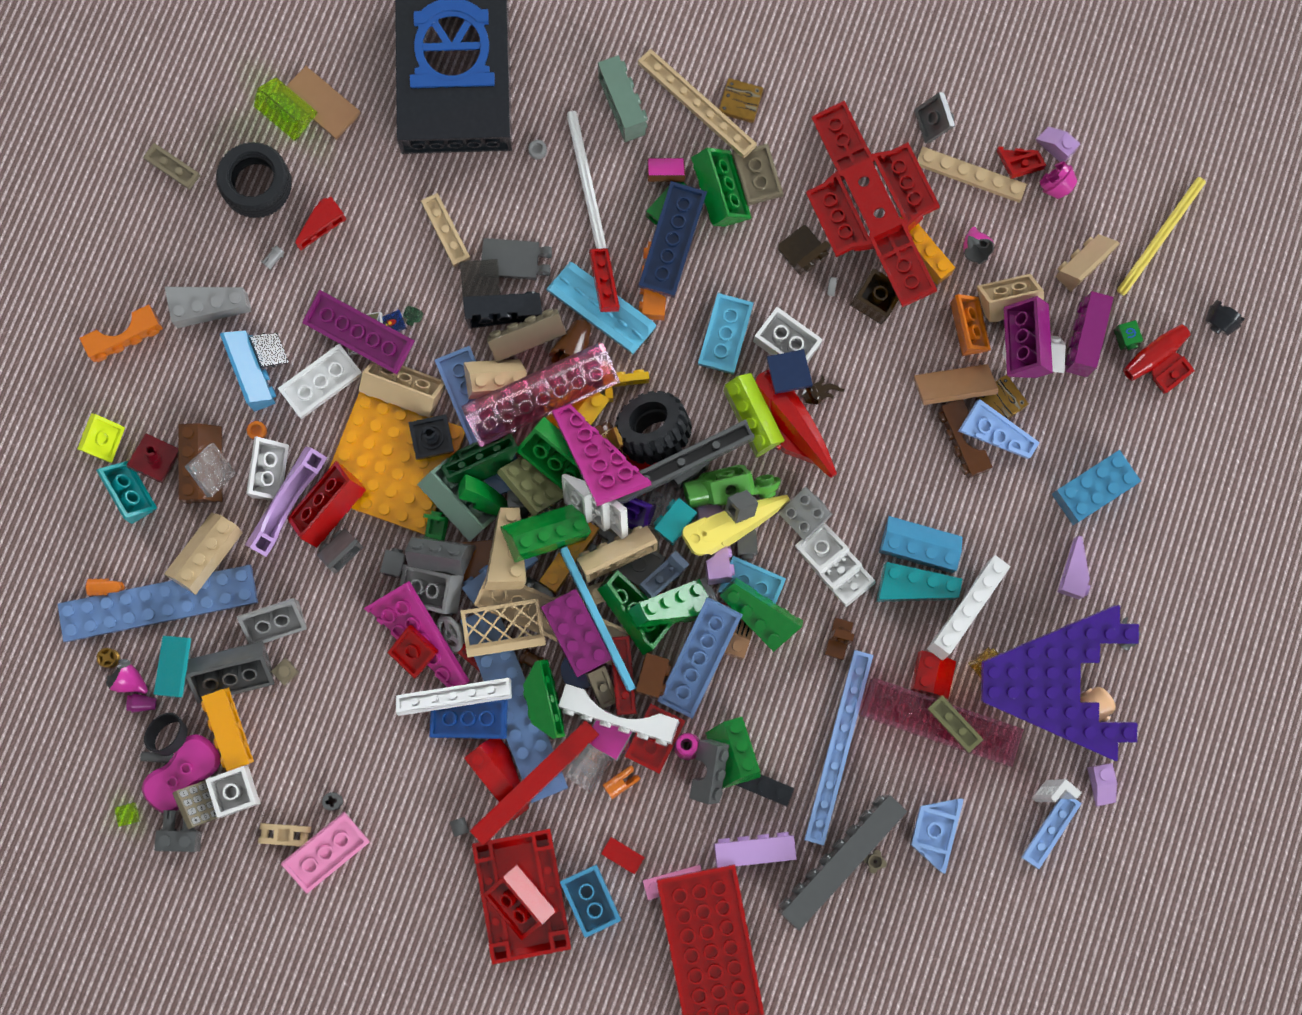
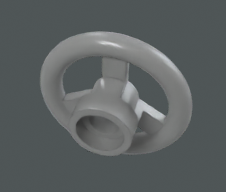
[436,615,464,652]

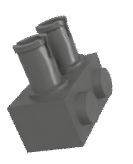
[154,810,202,852]

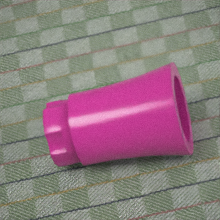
[674,733,699,760]

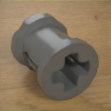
[322,793,343,810]

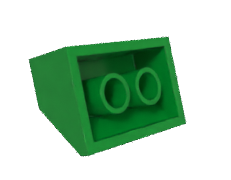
[705,716,761,789]

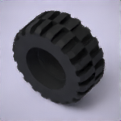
[615,391,692,465]

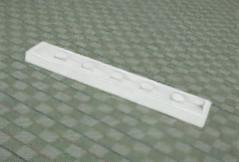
[396,678,512,716]

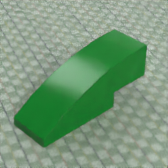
[459,474,508,516]

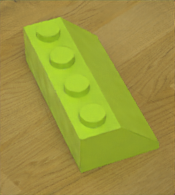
[723,373,785,458]

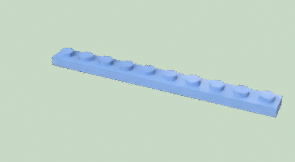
[804,650,873,846]

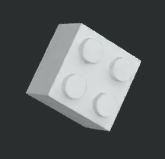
[205,766,260,818]

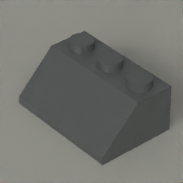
[405,536,476,576]

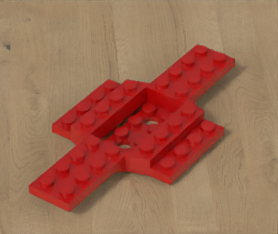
[806,100,940,308]

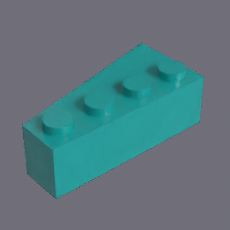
[876,562,963,602]

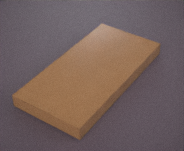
[281,66,361,140]
[914,364,998,405]

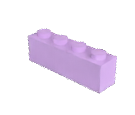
[714,832,797,868]

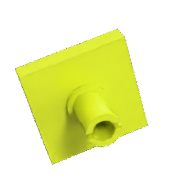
[78,413,125,463]

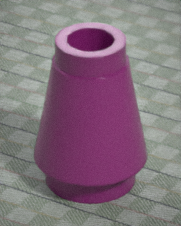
[126,693,157,713]

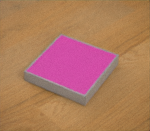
[589,709,634,761]

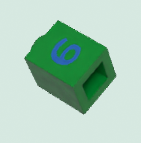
[1114,320,1143,351]

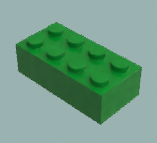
[517,417,584,490]

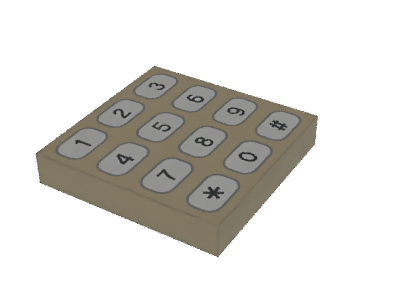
[172,780,218,830]

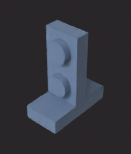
[638,550,689,598]

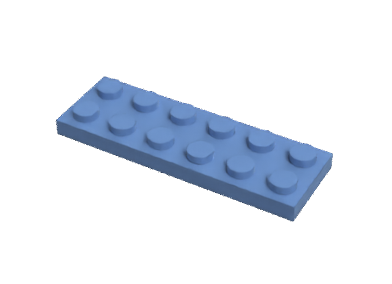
[658,597,743,719]

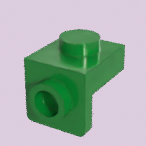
[423,511,449,540]

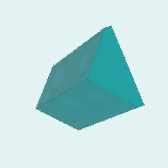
[96,460,157,524]
[154,636,191,697]

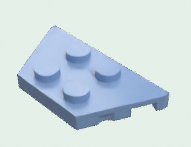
[910,798,964,874]

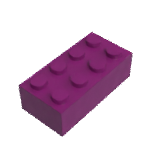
[1065,291,1114,377]
[540,589,612,677]

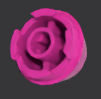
[1039,161,1077,199]

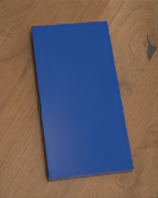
[429,699,508,739]

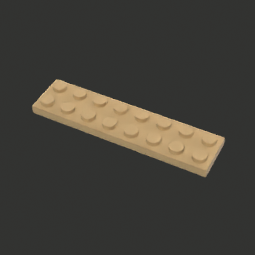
[474,578,629,665]

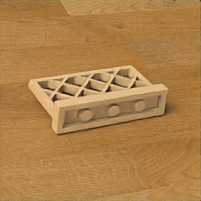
[461,599,546,658]

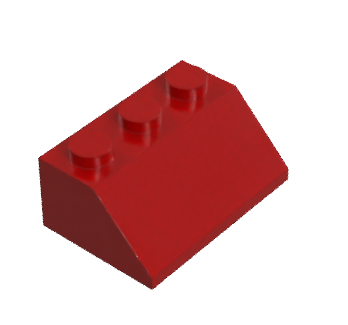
[483,865,556,940]

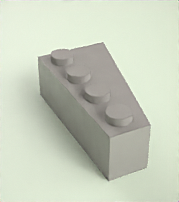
[165,287,252,329]

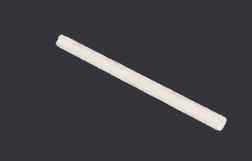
[567,111,606,249]

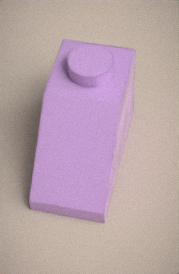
[1036,126,1080,162]
[1087,763,1117,806]

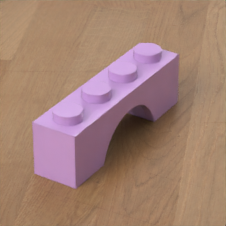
[697,504,735,585]

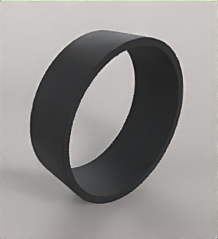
[144,712,188,756]

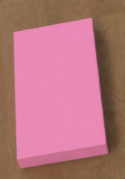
[281,811,370,894]

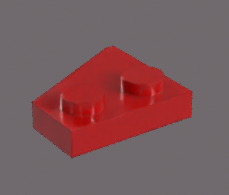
[997,146,1046,179]

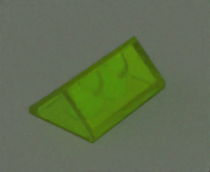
[254,77,318,141]

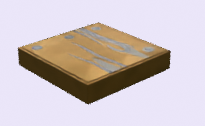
[719,78,764,123]
[976,374,1029,419]

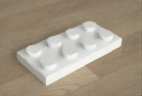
[278,343,362,419]

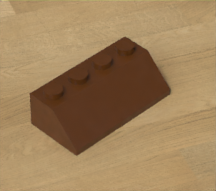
[178,423,223,504]

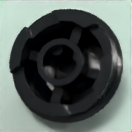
[1205,300,1245,336]

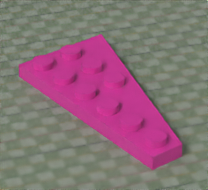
[552,404,651,506]
[364,581,470,687]

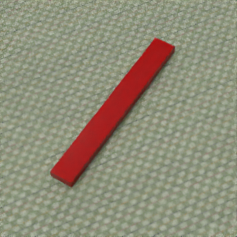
[470,720,599,846]

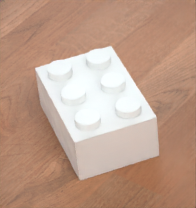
[753,307,823,363]

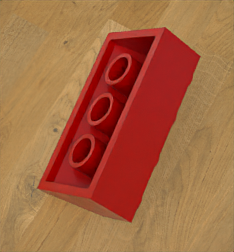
[287,461,366,548]

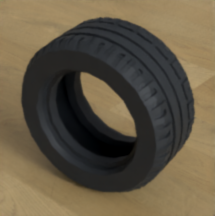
[216,142,292,218]

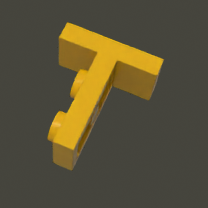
[601,361,649,403]

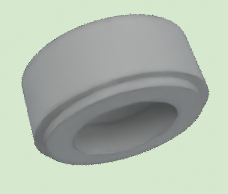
[528,140,547,160]
[827,277,837,296]

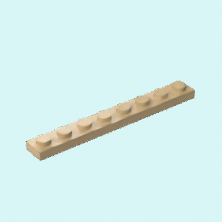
[638,49,757,159]

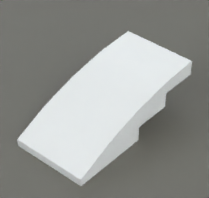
[562,474,628,539]
[795,523,876,607]

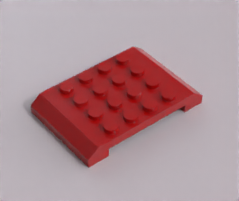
[472,829,572,965]

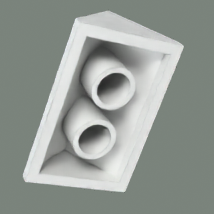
[246,436,289,500]

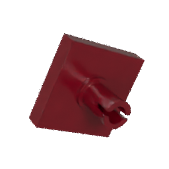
[127,433,178,483]

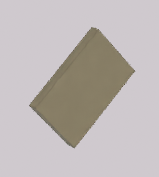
[732,143,783,206]

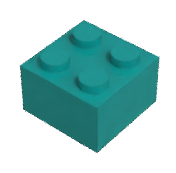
[654,498,697,546]

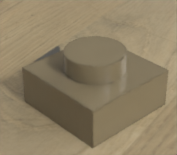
[271,658,300,686]

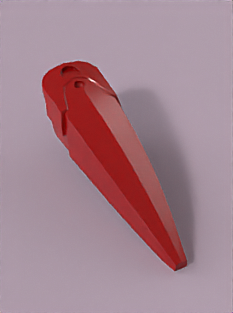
[755,370,837,478]

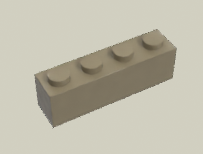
[487,308,567,362]

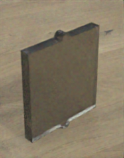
[249,333,289,368]

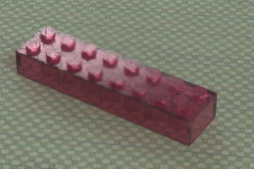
[461,342,620,447]
[859,678,1024,767]

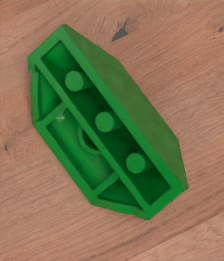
[523,660,565,739]

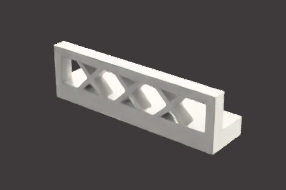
[1032,779,1082,802]

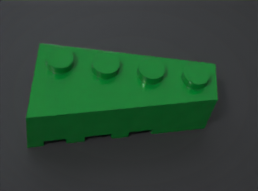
[597,570,673,655]
[720,578,803,652]

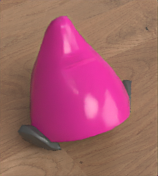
[963,227,994,264]
[106,659,148,694]

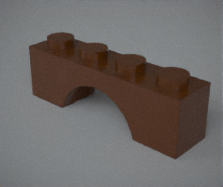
[938,399,993,479]

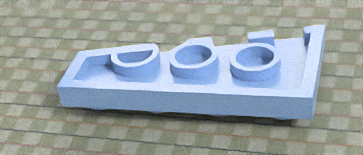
[958,399,1040,459]

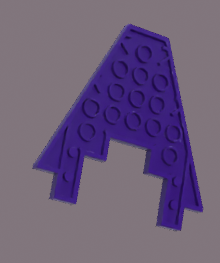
[981,605,1139,761]

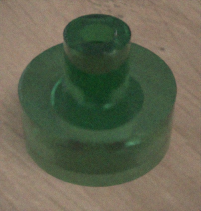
[403,306,423,326]

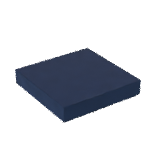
[766,349,813,394]

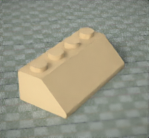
[359,361,445,418]
[164,512,242,595]
[577,526,658,583]

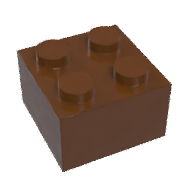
[634,653,672,699]

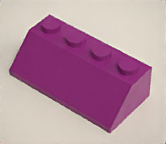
[1004,296,1053,378]

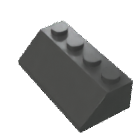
[186,641,274,704]

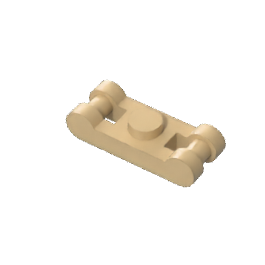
[258,823,311,846]

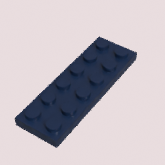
[638,181,707,298]

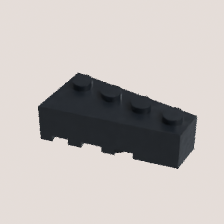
[463,291,542,329]

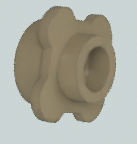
[863,850,887,874]

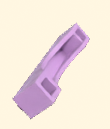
[245,447,327,557]

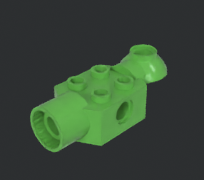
[683,464,781,508]

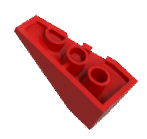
[464,739,529,820]

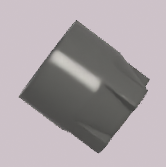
[450,817,469,837]

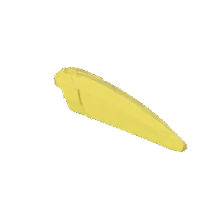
[682,495,790,556]

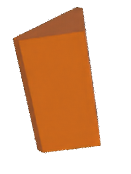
[950,294,991,356]

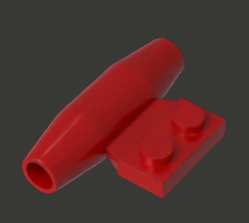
[1123,324,1195,394]

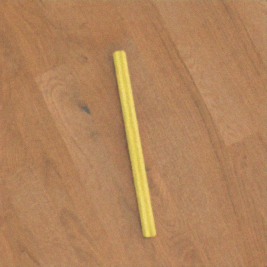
[1117,177,1206,296]

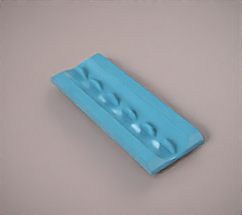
[546,262,657,355]

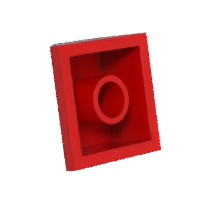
[910,650,956,699]

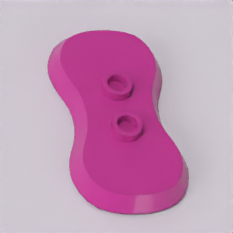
[142,735,220,813]

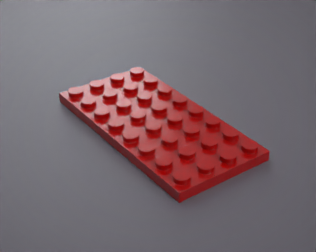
[657,864,764,1015]

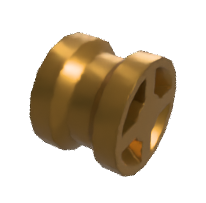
[96,648,120,668]

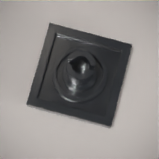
[408,414,454,460]

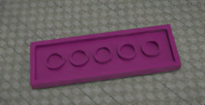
[302,289,415,374]

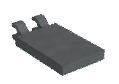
[480,238,552,280]
[588,528,666,586]

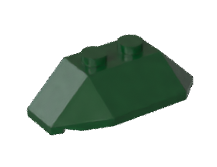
[441,434,519,483]

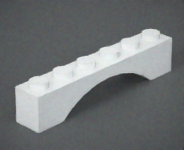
[927,555,1011,660]
[559,684,679,746]

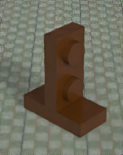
[824,617,855,660]

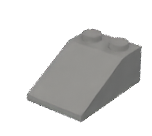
[400,564,464,614]

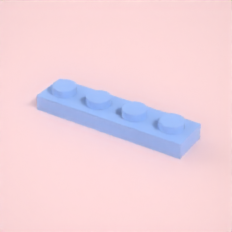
[1021,799,1082,869]

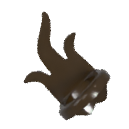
[802,375,845,405]

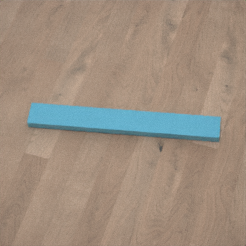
[560,546,636,692]

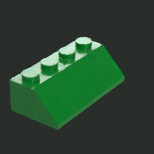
[691,148,752,227]
[500,504,591,563]

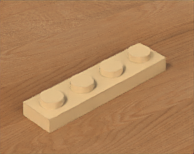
[421,193,471,267]

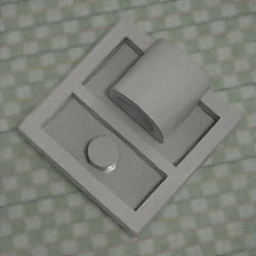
[779,486,833,541]

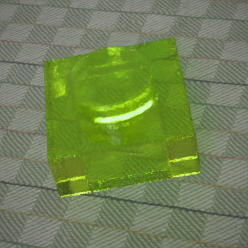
[114,802,140,827]

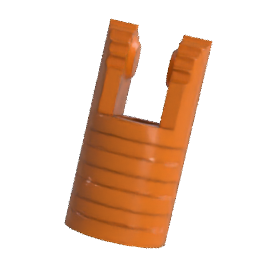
[86,578,126,596]
[602,765,641,799]

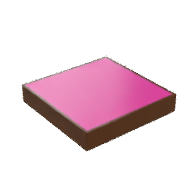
[647,158,685,182]

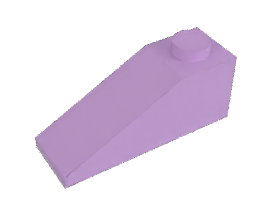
[1057,536,1090,600]

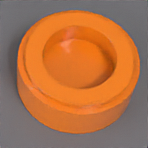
[247,421,267,440]

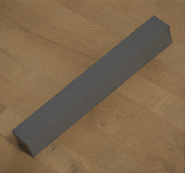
[616,420,755,504]

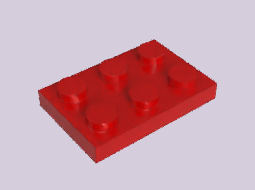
[624,704,685,774]

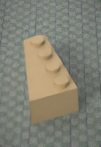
[484,508,526,590]

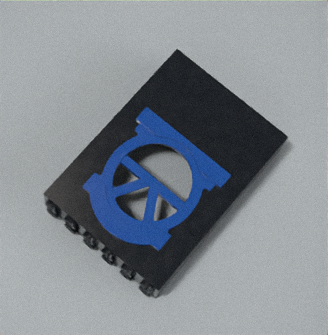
[395,0,512,154]

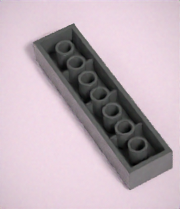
[778,795,908,931]

